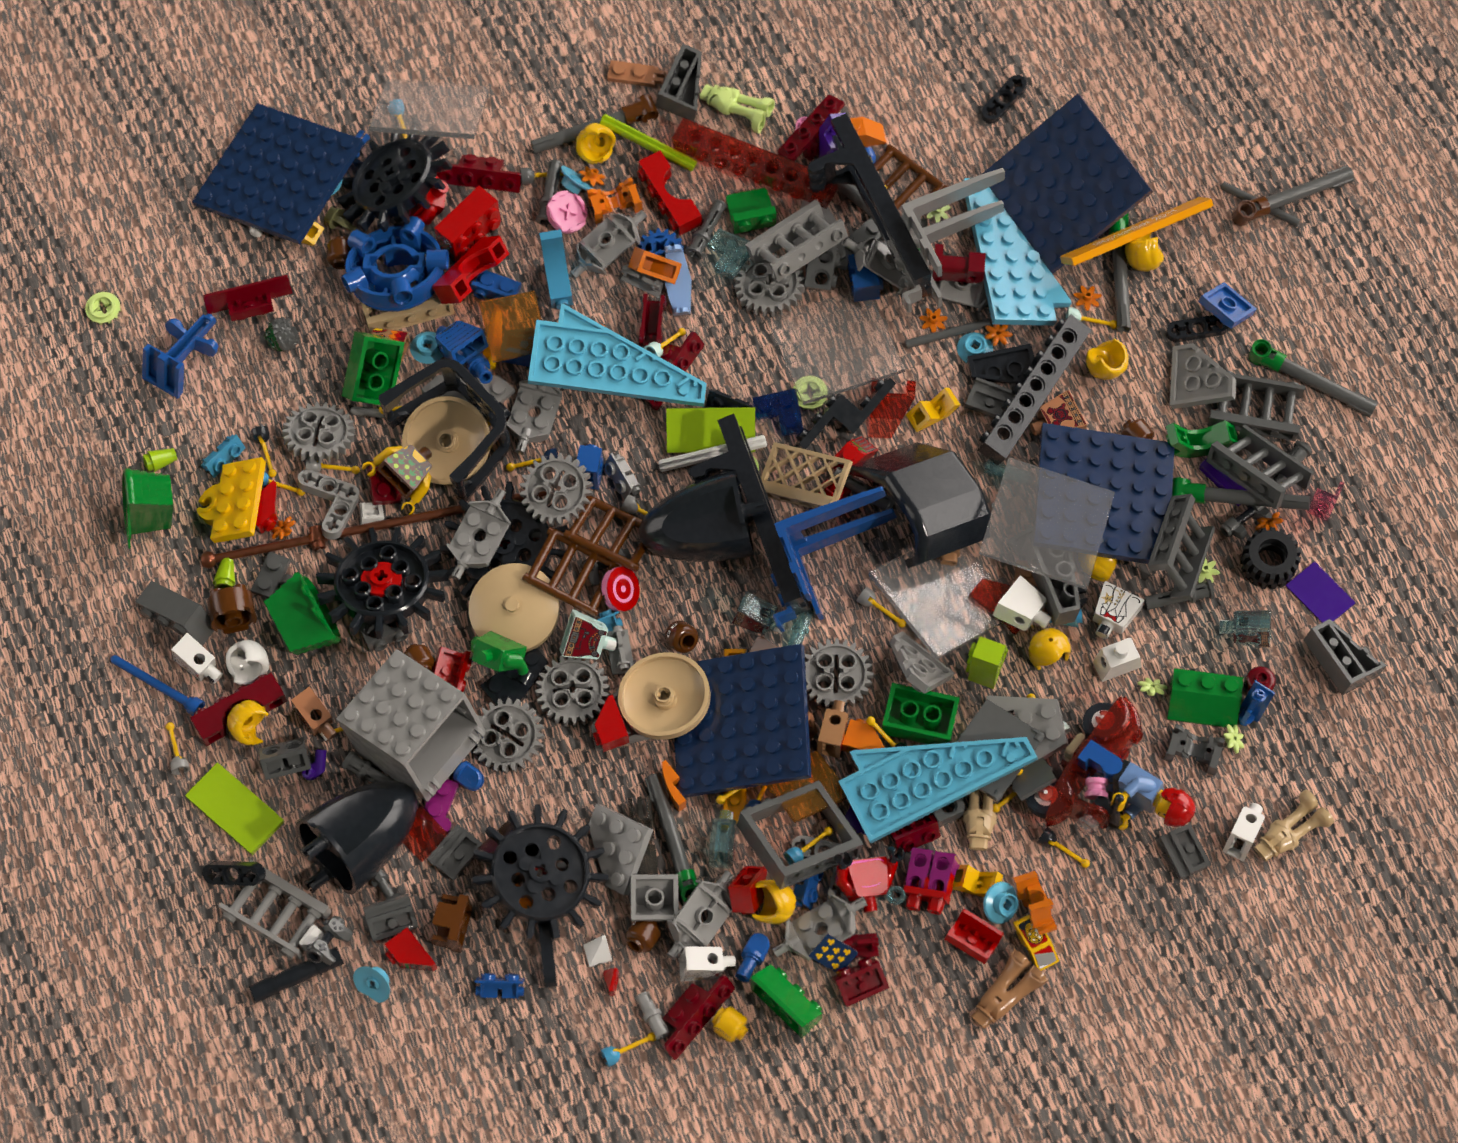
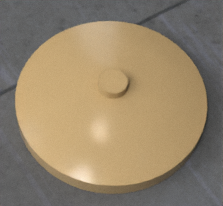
[402,396,490,485]
[468,563,560,652]
[618,652,711,740]

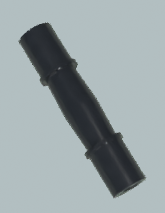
[249,946,344,1003]

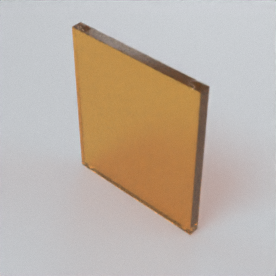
[479,290,542,363]
[766,751,847,823]

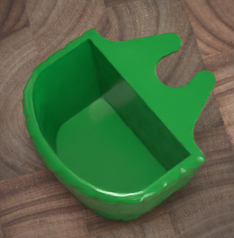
[122,468,173,549]
[264,572,341,655]

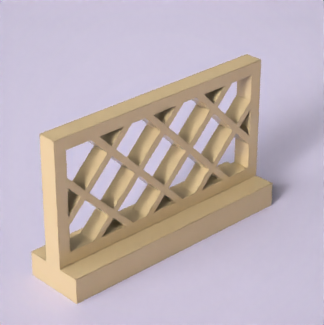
[360,281,455,334]
[761,442,853,509]

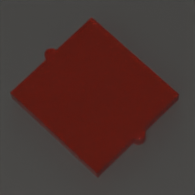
[403,806,449,862]

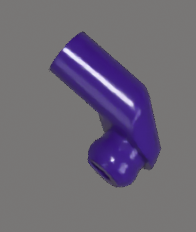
[302,750,327,781]

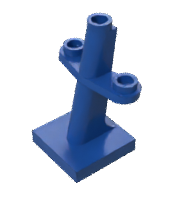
[142,314,218,399]

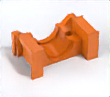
[587,177,643,224]
[1013,871,1057,935]

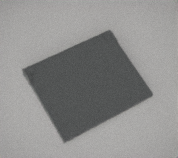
[956,699,1045,802]

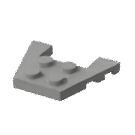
[986,695,1068,769]

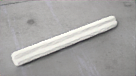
[658,435,767,472]

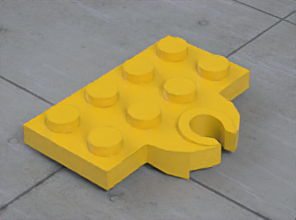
[197,457,266,543]

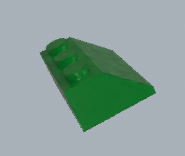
[341,331,405,405]
[1167,668,1243,728]
[751,964,822,1038]

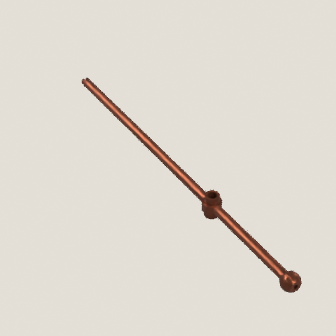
[201,491,547,568]

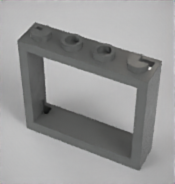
[737,781,863,890]

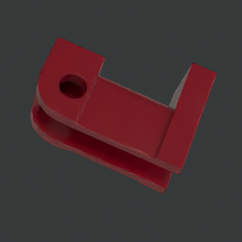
[932,244,986,284]
[639,293,667,348]

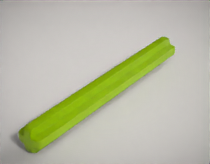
[600,114,697,171]

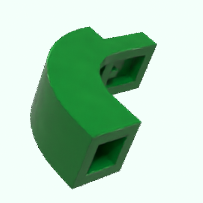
[1166,420,1239,458]

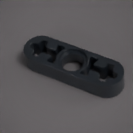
[981,75,1027,124]
[1166,315,1229,342]
[202,861,266,886]
[538,923,558,988]

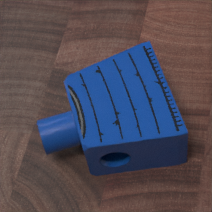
[435,321,489,365]

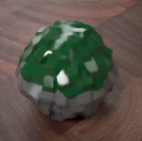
[264,317,300,352]

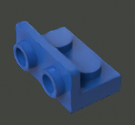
[470,270,522,307]

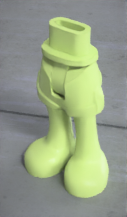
[700,84,775,134]

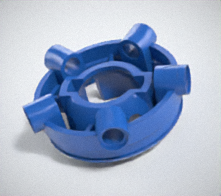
[341,216,449,312]

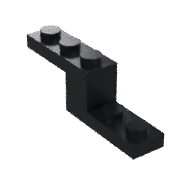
[795,377,896,449]

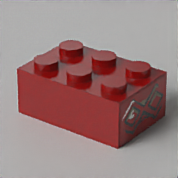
[434,185,501,262]

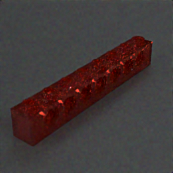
[672,118,838,209]

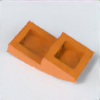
[662,760,686,812]

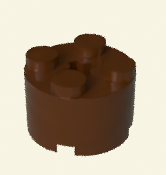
[207,584,257,634]

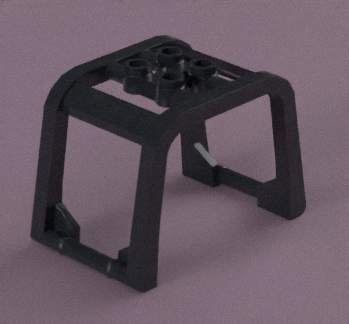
[379,359,511,502]

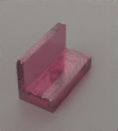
[1307,481,1344,521]

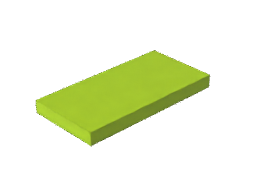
[666,407,756,453]
[185,762,285,856]

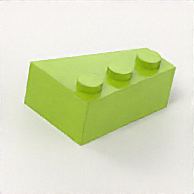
[965,636,1008,689]

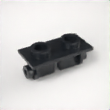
[705,389,753,408]

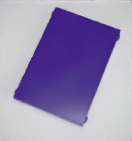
[1285,561,1355,623]

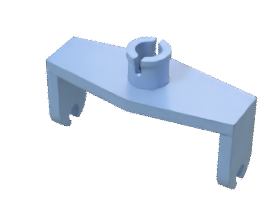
[664,244,692,316]

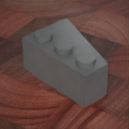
[655,43,702,122]
[135,581,214,646]
[1304,619,1387,696]

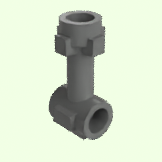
[371,869,401,901]

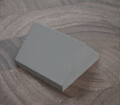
[631,874,679,921]

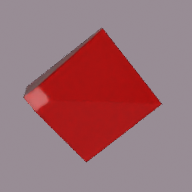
[603,968,620,997]

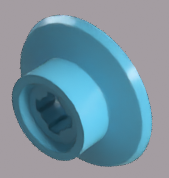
[561,166,593,194]
[410,332,443,364]
[957,332,993,363]
[983,882,1019,924]
[353,966,390,1003]

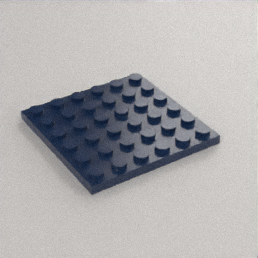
[982,93,1153,274]
[192,103,364,245]
[1032,423,1174,564]
[675,643,812,798]

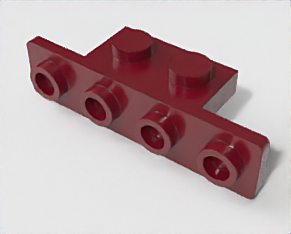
[777,95,845,162]
[437,154,521,193]
[203,275,292,321]
[646,331,704,411]
[662,975,735,1060]

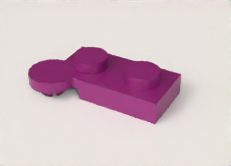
[420,779,459,835]

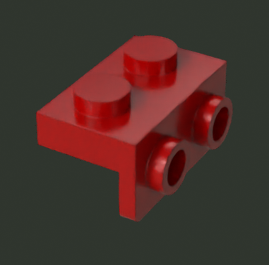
[433,646,472,692]
[944,909,1004,965]

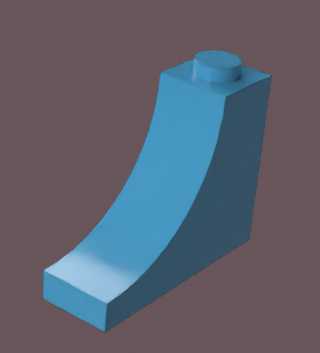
[539,229,573,310]

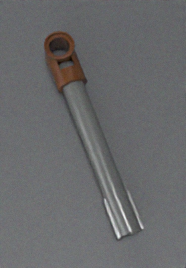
[530,94,659,154]
[1231,165,1355,226]

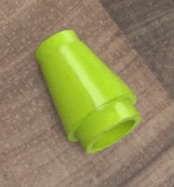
[142,448,178,472]
[213,558,236,589]

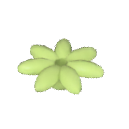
[926,205,951,223]
[1198,558,1220,583]
[1137,678,1167,696]
[1224,724,1244,754]

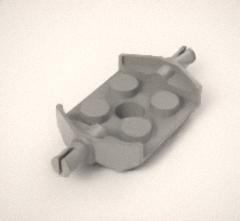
[570,210,647,279]
[843,237,909,295]
[930,270,988,312]
[506,380,562,455]
[446,488,511,580]
[666,870,733,960]
[772,893,868,961]

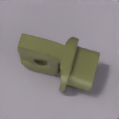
[324,207,357,232]

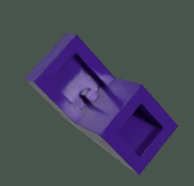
[819,113,845,158]

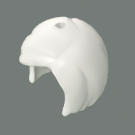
[226,640,270,685]

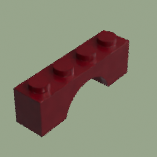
[190,672,287,747]

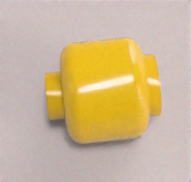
[711,1006,748,1042]

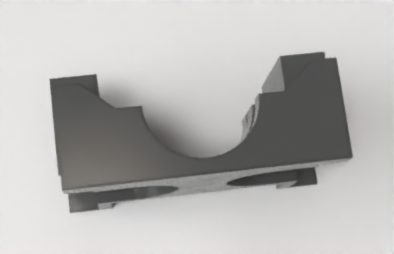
[1163,724,1225,776]

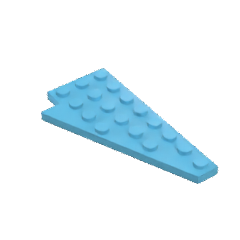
[963,178,1072,326]
[528,304,707,407]
[839,737,1038,844]

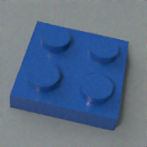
[1198,282,1257,329]

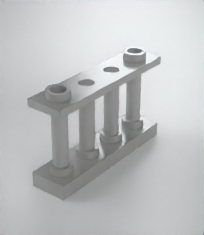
[745,200,848,282]
[219,860,332,959]

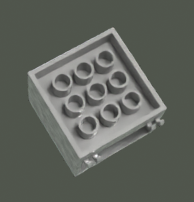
[336,649,486,802]

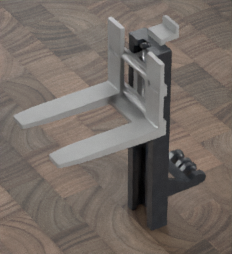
[808,113,1005,313]

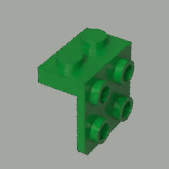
[726,188,776,234]

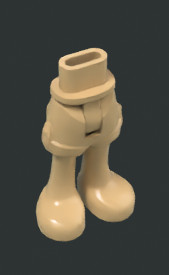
[1254,789,1334,862]
[963,790,997,851]

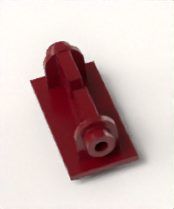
[842,933,879,959]

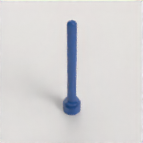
[110,655,205,716]

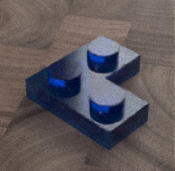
[752,388,804,436]

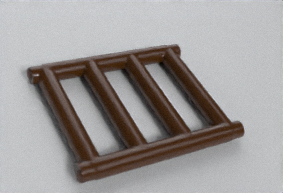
[854,144,948,216]
[563,496,647,572]
[522,527,621,618]

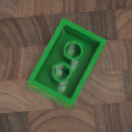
[882,683,960,745]

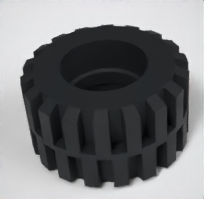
[1240,527,1301,590]

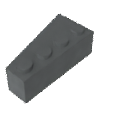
[1022,535,1081,627]

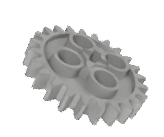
[735,253,805,317]
[282,402,355,464]
[519,453,593,526]
[805,638,873,710]
[535,655,610,727]
[473,698,545,773]

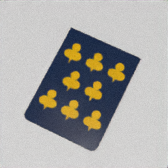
[808,933,858,973]

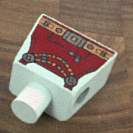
[559,609,617,659]

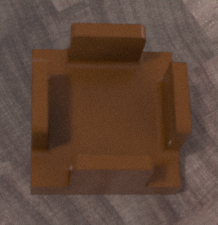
[430,894,473,953]

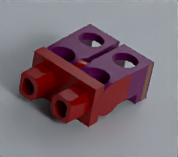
[903,847,961,915]

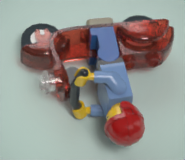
[1026,696,1196,836]

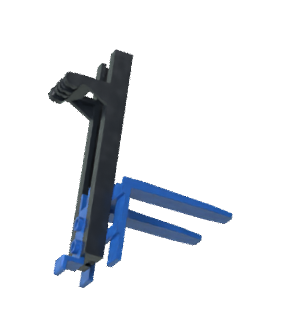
[689,414,897,632]

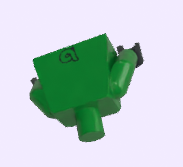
[471,631,535,686]

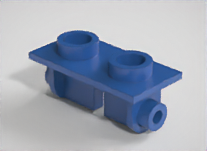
[1239,680,1275,726]
[793,872,823,910]
[475,973,525,999]

